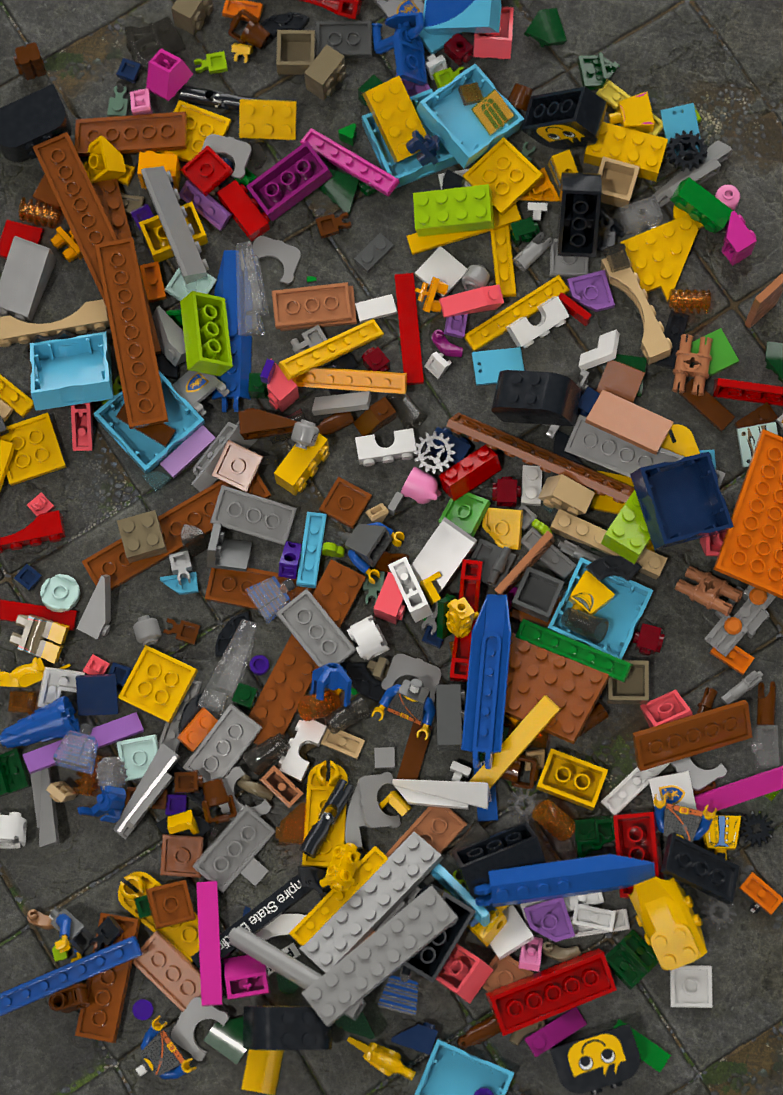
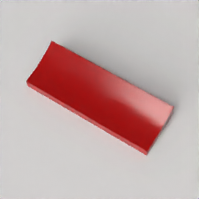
[712,378,783,407]
[485,948,617,1036]

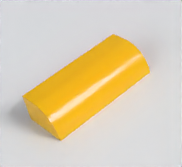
[242,1050,284,1095]

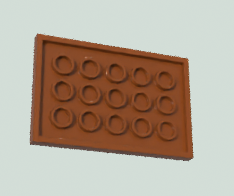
[505,633,610,744]

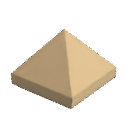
[365,503,389,523]
[525,749,545,771]

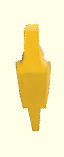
[0,657,71,688]
[347,1037,416,1081]

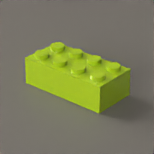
[413,184,494,237]
[180,291,233,376]
[601,490,651,564]

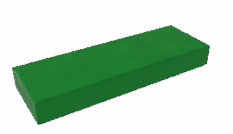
[613,1019,671,1073]

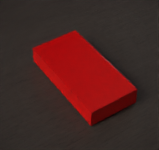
[558,293,591,326]

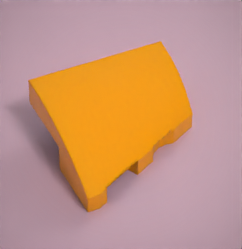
[519,168,560,202]

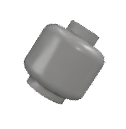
[462,265,490,291]
[291,419,319,450]
[133,615,162,646]

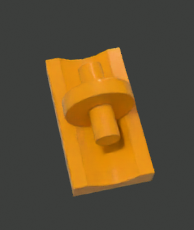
[51,226,83,262]
[415,277,449,313]

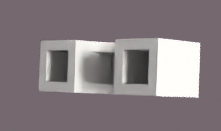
[506,296,569,348]
[355,428,417,466]
[278,716,327,783]

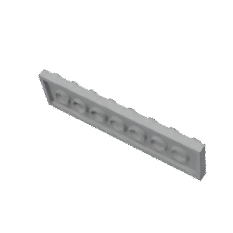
[564,415,726,489]
[299,832,444,973]
[302,885,459,1027]

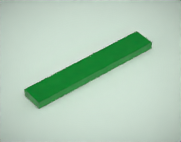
[515,619,633,683]

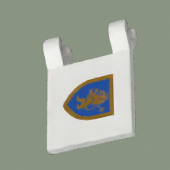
[649,771,697,810]

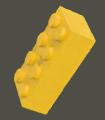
[362,76,427,163]
[583,122,668,182]

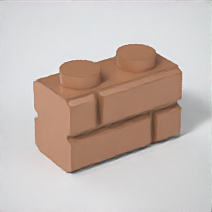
[259,765,303,808]

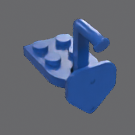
[372,12,428,86]

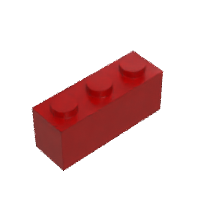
[217,180,270,242]
[439,444,502,501]

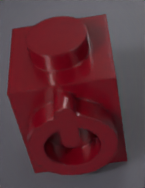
[444,33,473,67]
[361,347,390,372]
[492,477,521,507]
[633,623,665,656]

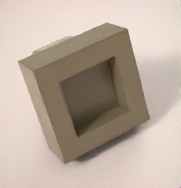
[367,656,391,681]

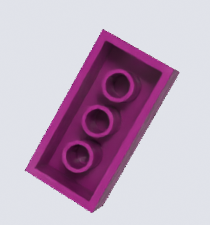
[246,141,333,222]

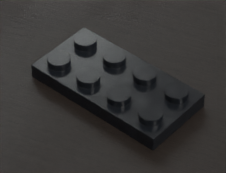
[661,833,740,905]

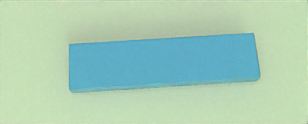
[296,512,327,588]
[431,863,490,927]

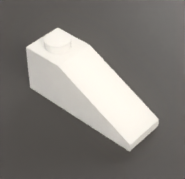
[388,557,433,623]

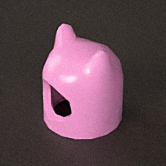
[401,467,442,504]

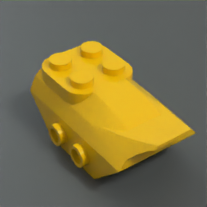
[629,877,707,970]

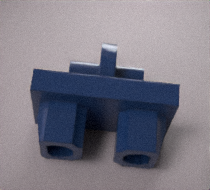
[406,130,440,166]

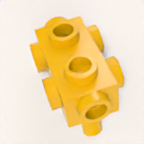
[445,597,479,638]
[319,843,361,892]

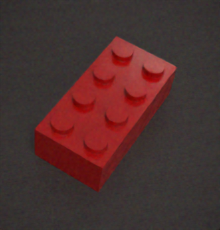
[613,812,664,899]

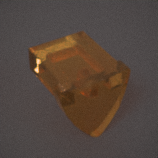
[8,691,36,715]

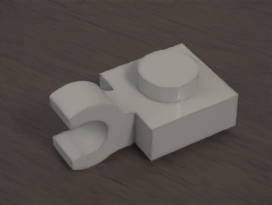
[421,599,441,635]

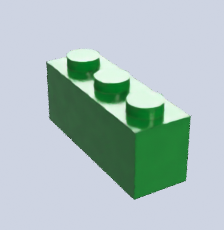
[670,177,733,233]

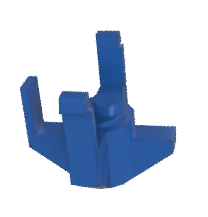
[310,663,352,707]
[77,782,126,823]

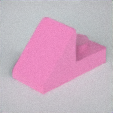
[130,88,153,115]
[519,937,543,972]

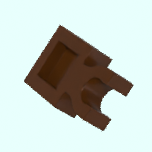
[316,212,351,239]
[163,618,201,645]

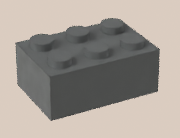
[436,684,465,751]

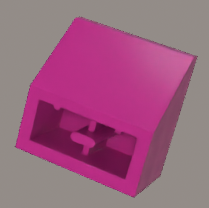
[146,49,193,101]
[722,210,757,266]
[224,955,271,1000]

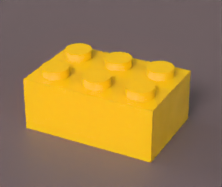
[139,202,208,262]
[274,434,330,496]
[536,748,608,811]

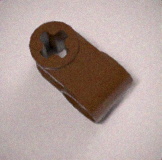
[49,983,90,1013]

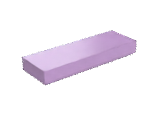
[160,425,216,479]

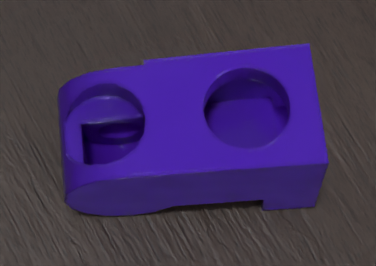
[278,541,302,579]

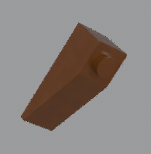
[238,408,297,440]

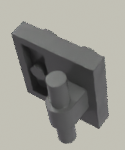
[470,539,516,589]

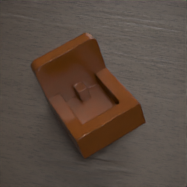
[375,551,409,574]
[174,770,203,794]

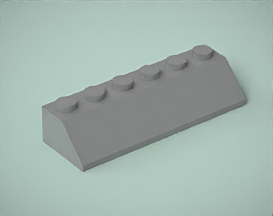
[141,166,209,284]

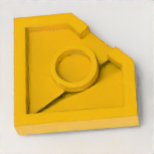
[482,507,523,550]

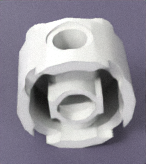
[347,615,390,661]
[0,812,27,849]

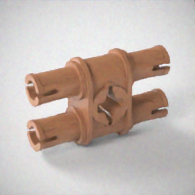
[672,334,713,396]
[675,566,743,616]

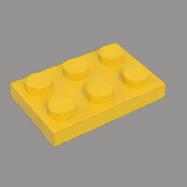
[239,99,297,140]

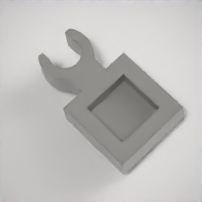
[169,551,192,585]

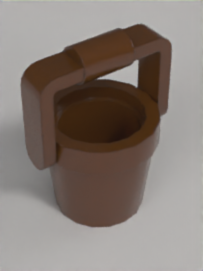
[228,9,270,49]
[504,83,533,124]
[501,755,539,789]
[202,778,237,824]

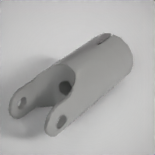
[513,232,553,271]

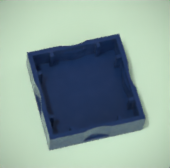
[630,452,734,550]

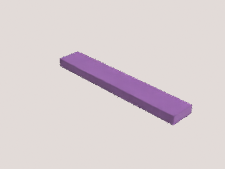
[22,712,144,774]

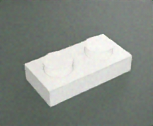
[521,465,542,506]
[572,904,616,932]

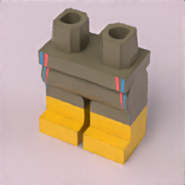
[9,614,70,664]

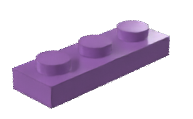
[179,180,232,230]

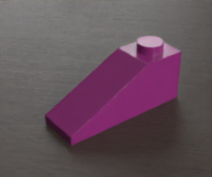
[524,1007,587,1057]

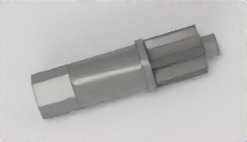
[558,540,601,562]
[721,670,763,705]

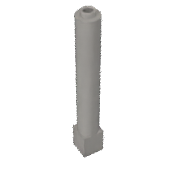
[228,926,366,1021]

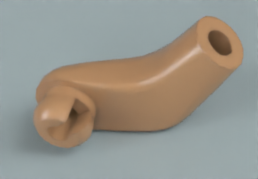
[27,909,54,930]

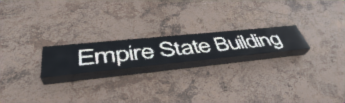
[191,867,327,969]

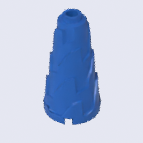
[0,696,80,748]

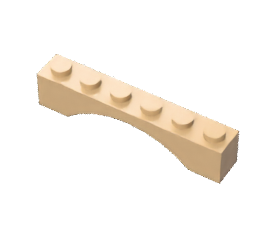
[601,251,672,365]
[0,299,110,347]
[550,509,667,579]

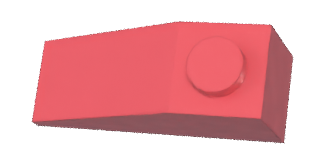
[439,285,504,318]
[71,402,94,451]

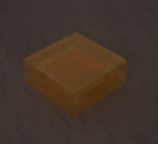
[458,82,483,106]

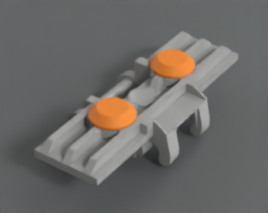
[704,585,776,657]

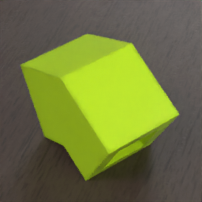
[52,939,72,962]

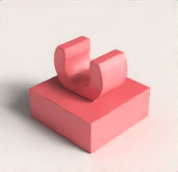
[27,492,55,516]
[83,654,111,675]

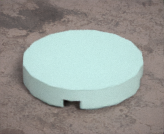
[40,574,81,612]

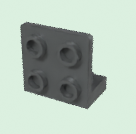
[207,523,252,572]

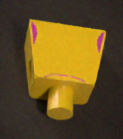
[608,92,655,133]

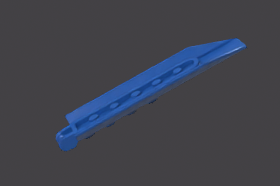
[212,250,253,412]
[461,594,512,769]
[474,854,655,908]

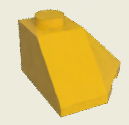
[84,136,127,183]

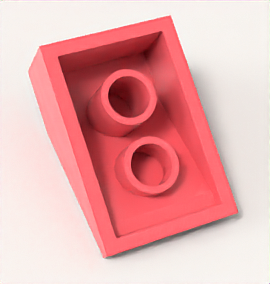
[473,7,514,59]
[435,944,493,1004]

